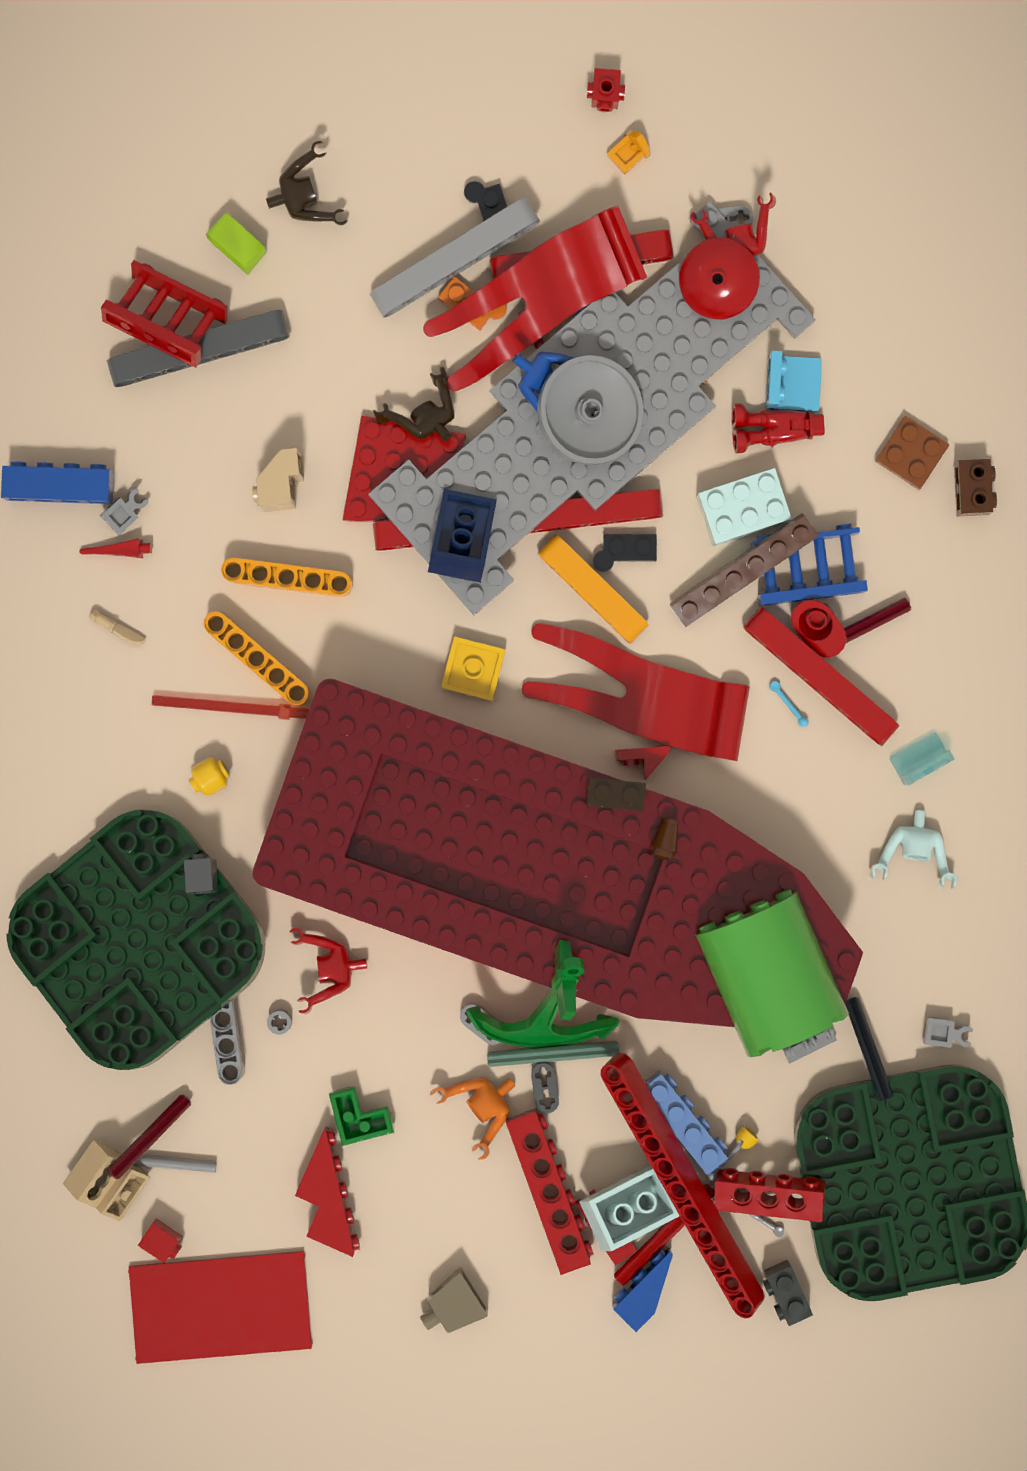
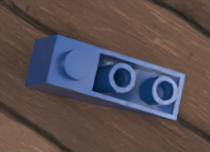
[612,1247,673,1332]

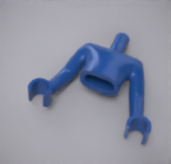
[512,351,574,428]

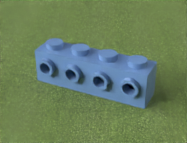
[645,1070,728,1175]

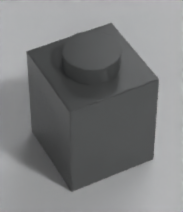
[184,854,218,895]

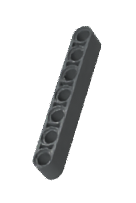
[107,310,290,387]

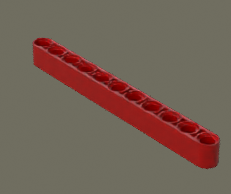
[372,489,663,551]
[600,1053,765,1319]

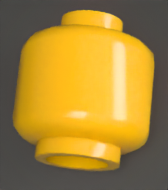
[189,757,230,797]

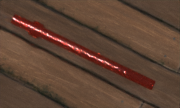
[152,695,309,720]

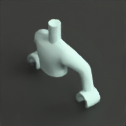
[870,810,957,889]

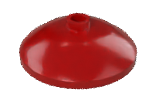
[679,238,760,320]

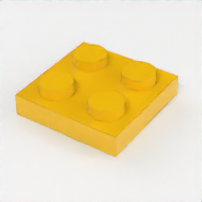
[441,636,506,701]

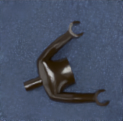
[266,141,348,226]
[373,367,455,441]

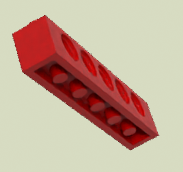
[506,1108,594,1275]

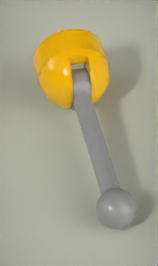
[707,1125,759,1181]

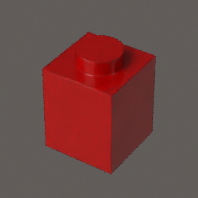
[137,1218,183,1263]

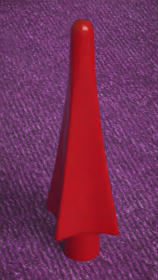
[79,539,152,559]

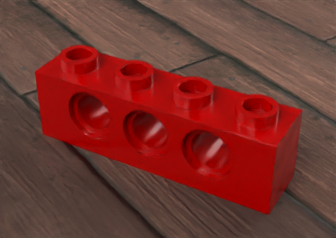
[714,1168,826,1222]

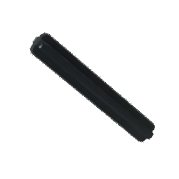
[845,997,893,1101]

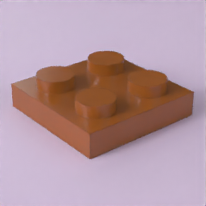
[875,416,949,490]

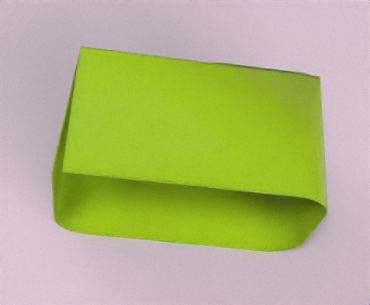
[206,212,266,275]

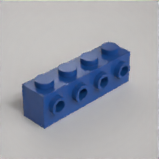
[1,461,114,504]

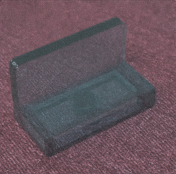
[890,733,955,786]

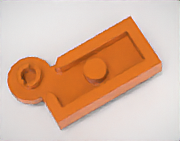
[438,276,507,331]

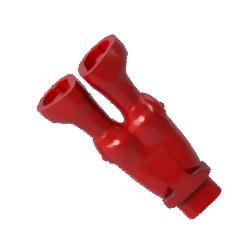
[731,403,825,454]

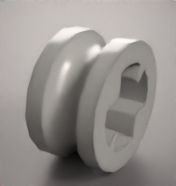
[267,1010,292,1035]

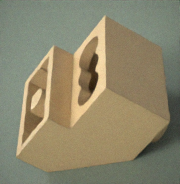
[252,448,304,512]
[63,1139,151,1221]

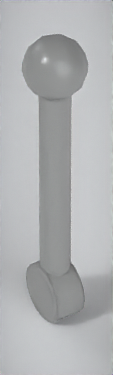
[748,1214,784,1237]

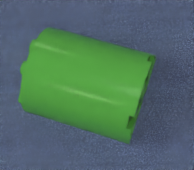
[695,889,849,1057]

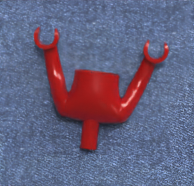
[690,192,776,256]
[289,928,367,1014]

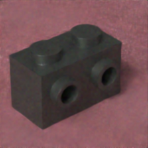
[762,1260,813,1326]

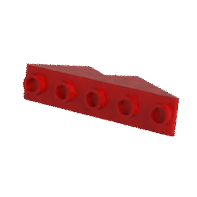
[295,1127,360,1257]

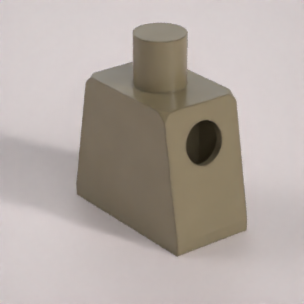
[420,1268,488,1333]

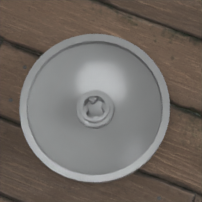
[537,355,644,465]

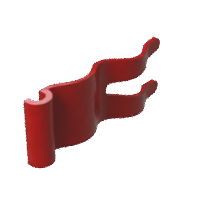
[423,206,647,391]
[522,623,750,761]

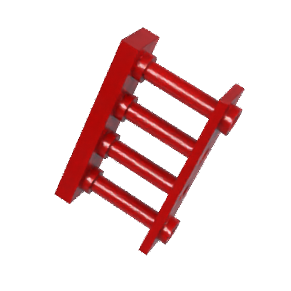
[101,260,227,368]

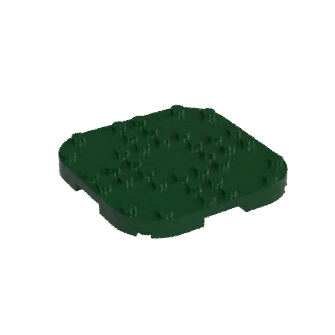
[6,809,265,1070]
[794,1065,1027,1301]

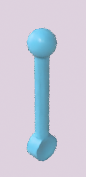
[769,681,809,727]

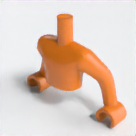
[430,1077,515,1160]

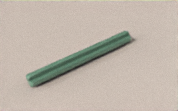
[487,1041,619,1067]

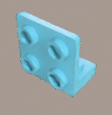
[765,351,822,412]

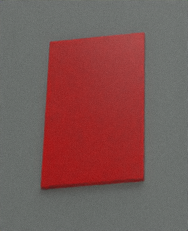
[128,1251,313,1364]

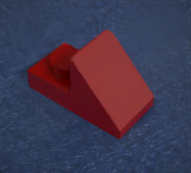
[615,746,670,780]

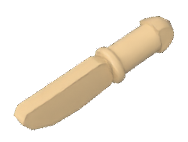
[89,610,145,645]

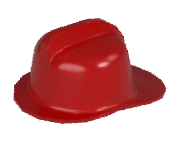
[791,600,847,658]

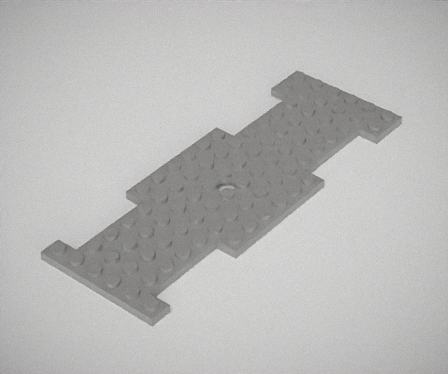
[368,202,816,616]

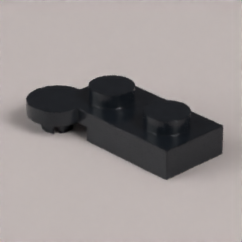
[464,181,507,221]
[593,534,657,572]

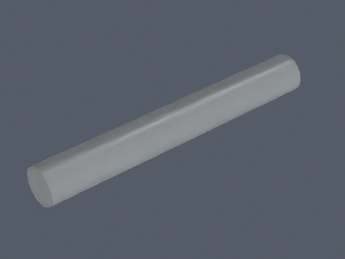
[135,1155,217,1173]

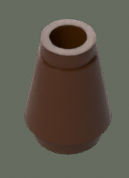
[650,818,679,861]

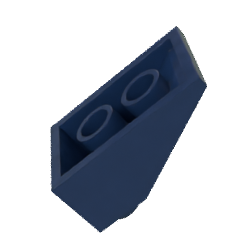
[428,489,497,583]

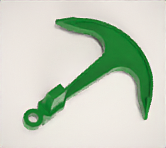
[466,940,620,1048]

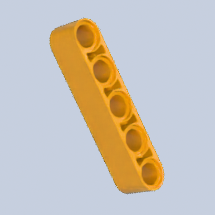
[537,534,649,644]
[221,558,353,597]
[203,611,311,706]

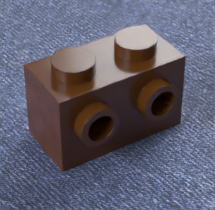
[954,459,997,517]

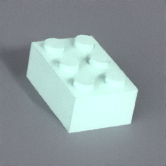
[696,468,792,547]
[579,1166,679,1251]

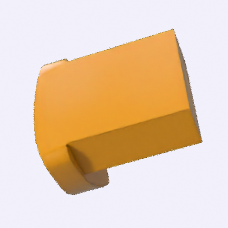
[607,130,650,175]

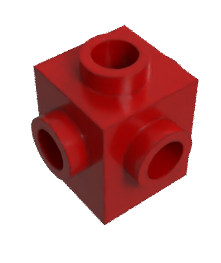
[587,68,625,112]

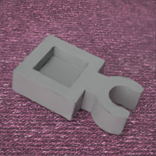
[99,488,149,535]
[923,1017,973,1048]

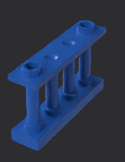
[751,524,868,607]

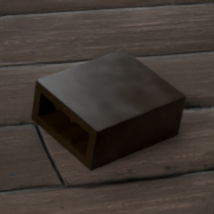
[585,778,646,811]

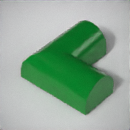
[329,1086,394,1146]

